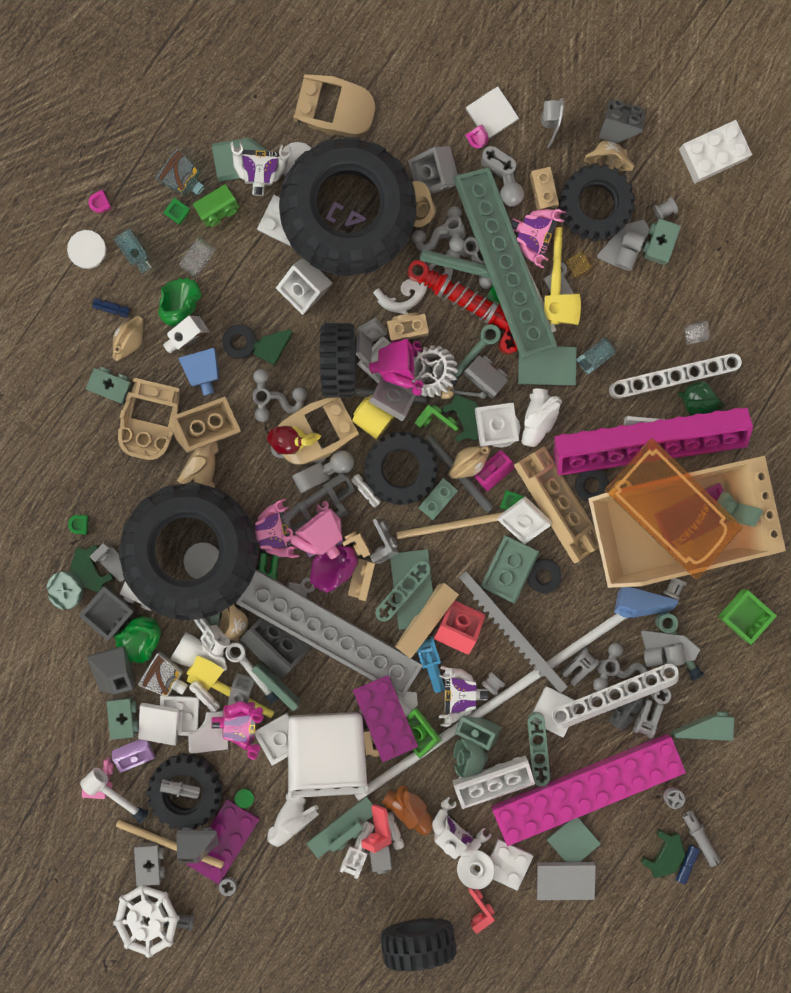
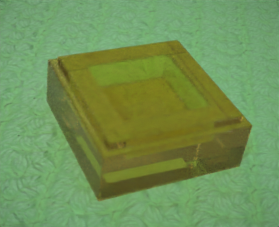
[565,251,592,278]

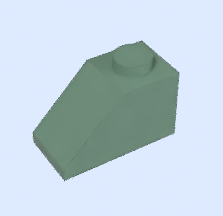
[455,716,502,750]

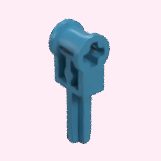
[417,636,445,693]

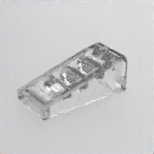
[685,321,710,345]

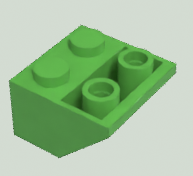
[193,184,240,227]

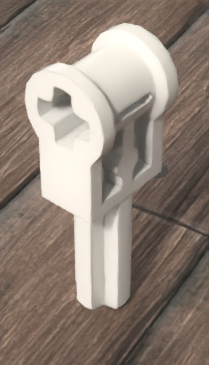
[194,618,230,659]
[339,821,374,879]

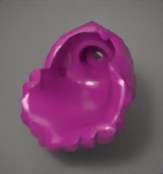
[309,545,358,593]

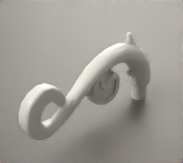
[373,264,453,314]

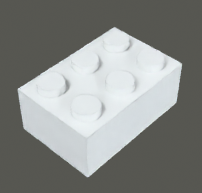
[679,120,752,184]

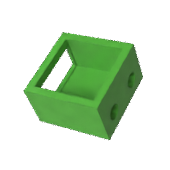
[718,589,777,645]

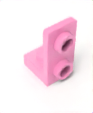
[82,757,114,799]

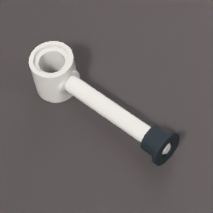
[225,641,279,705]
[80,768,149,823]

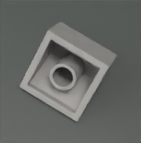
[408,146,458,194]
[463,355,508,399]

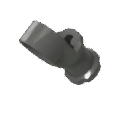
[163,907,195,931]

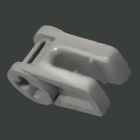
[561,648,600,686]
[633,698,664,739]

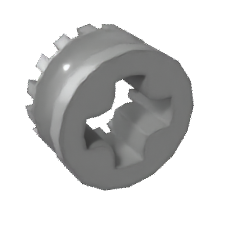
[219,877,237,896]

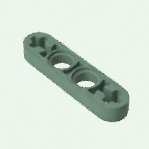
[375,560,431,622]
[527,712,550,786]

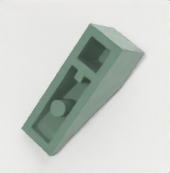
[672,711,734,741]

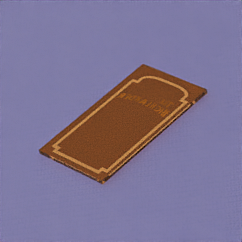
[604,438,743,580]

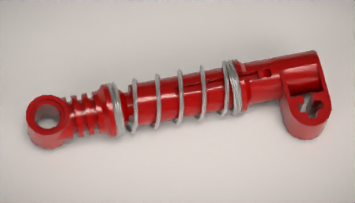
[407,260,518,355]

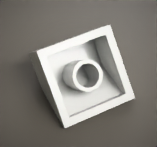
[276,258,332,315]

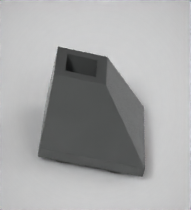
[599,99,646,143]
[87,646,136,694]
[177,828,219,863]

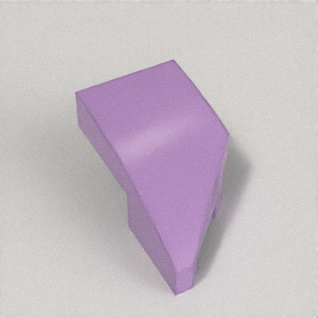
[325,202,366,227]

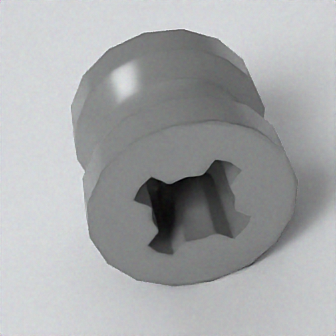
[481,672,505,696]
[663,787,685,809]

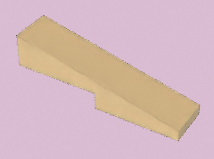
[395,583,459,658]

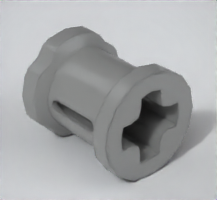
[653,197,678,220]
[663,578,687,600]
[651,688,671,704]

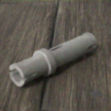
[682,810,721,867]

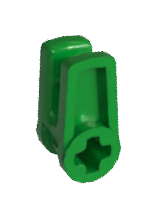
[259,552,279,581]

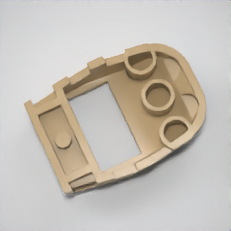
[293,74,376,137]
[118,378,180,460]
[278,398,359,466]

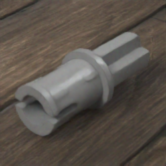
[160,779,200,798]

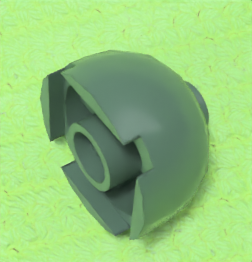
[453,739,488,777]

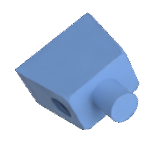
[179,348,220,396]

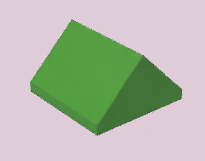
[406,708,443,759]

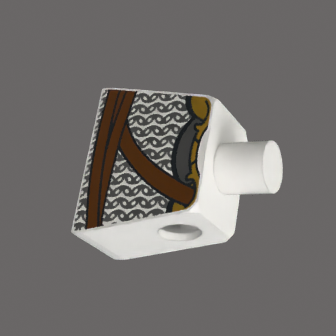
[163,316,210,353]
[138,652,188,696]

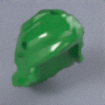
[158,278,202,327]
[114,616,161,663]

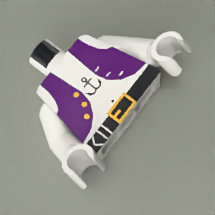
[231,141,291,196]
[439,666,488,727]
[432,797,491,859]

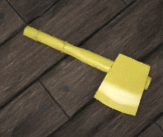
[544,227,581,325]
[186,655,274,718]

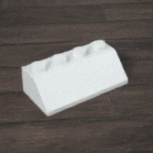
[453,756,535,809]

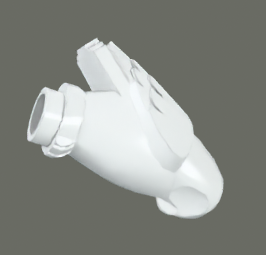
[521,389,562,447]
[267,794,319,847]

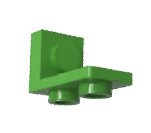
[414,405,459,432]

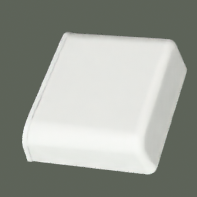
[288,712,368,798]

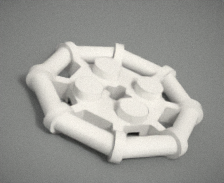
[113,885,180,958]

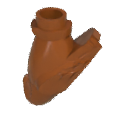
[382,786,433,836]

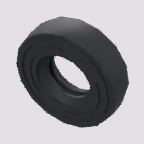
[222,324,257,359]
[575,470,609,502]
[527,559,562,593]

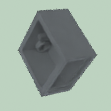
[79,585,137,641]

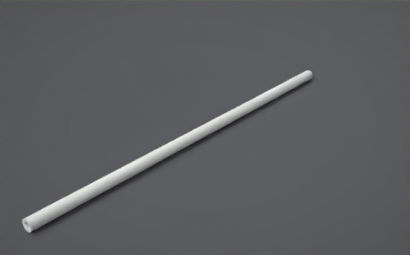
[354,614,626,801]

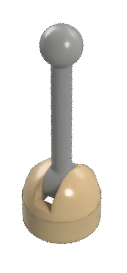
[441,386,487,399]

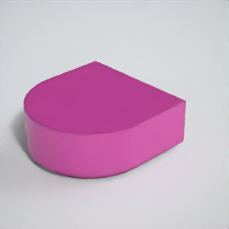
[465,125,489,148]
[88,190,112,213]

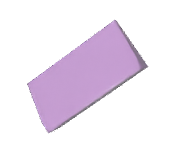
[112,739,156,773]

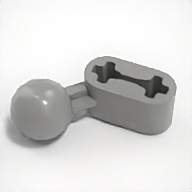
[481,146,524,206]
[292,450,354,493]

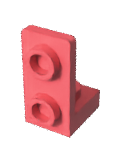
[361,804,392,853]
[468,887,495,934]

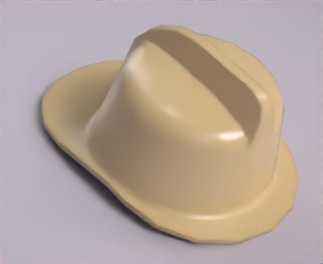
[412,181,436,227]

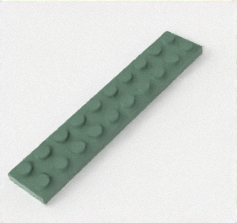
[453,167,557,358]

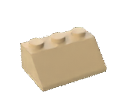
[169,397,241,453]

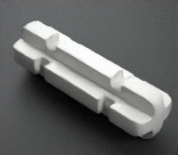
[351,474,381,507]
[189,681,220,712]
[388,812,404,850]

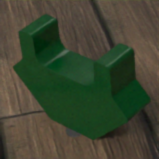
[442,395,478,442]
[70,545,114,592]
[640,829,685,878]

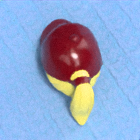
[267,426,321,455]

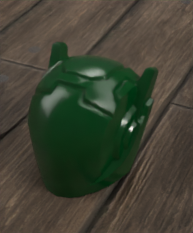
[678,381,725,416]

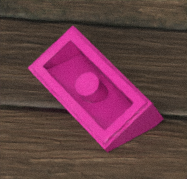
[474,450,515,491]

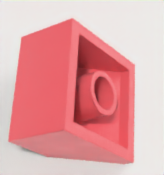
[434,600,486,655]

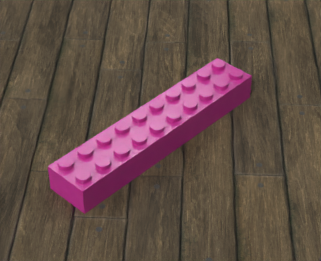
[554,408,753,476]
[491,734,686,846]

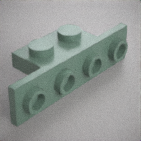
[306,796,373,858]

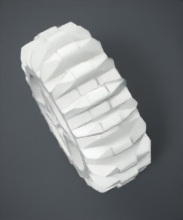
[412,345,458,398]

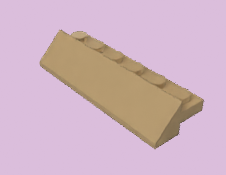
[514,446,599,564]

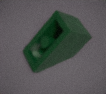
[253,329,293,366]

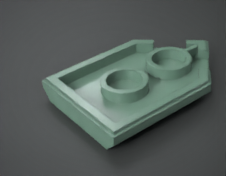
[212,137,268,182]

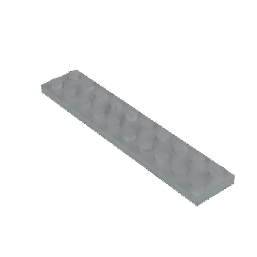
[236,569,423,697]

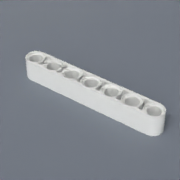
[609,354,742,399]
[552,664,679,729]

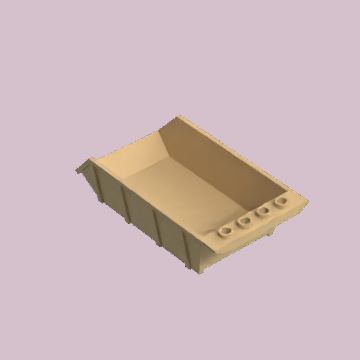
[588,456,786,588]

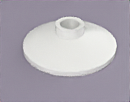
[457,850,495,889]

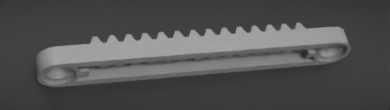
[459,571,567,693]

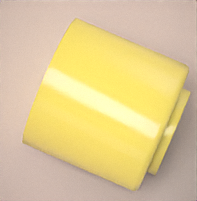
[352,394,395,440]

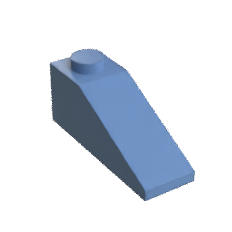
[614,587,678,618]

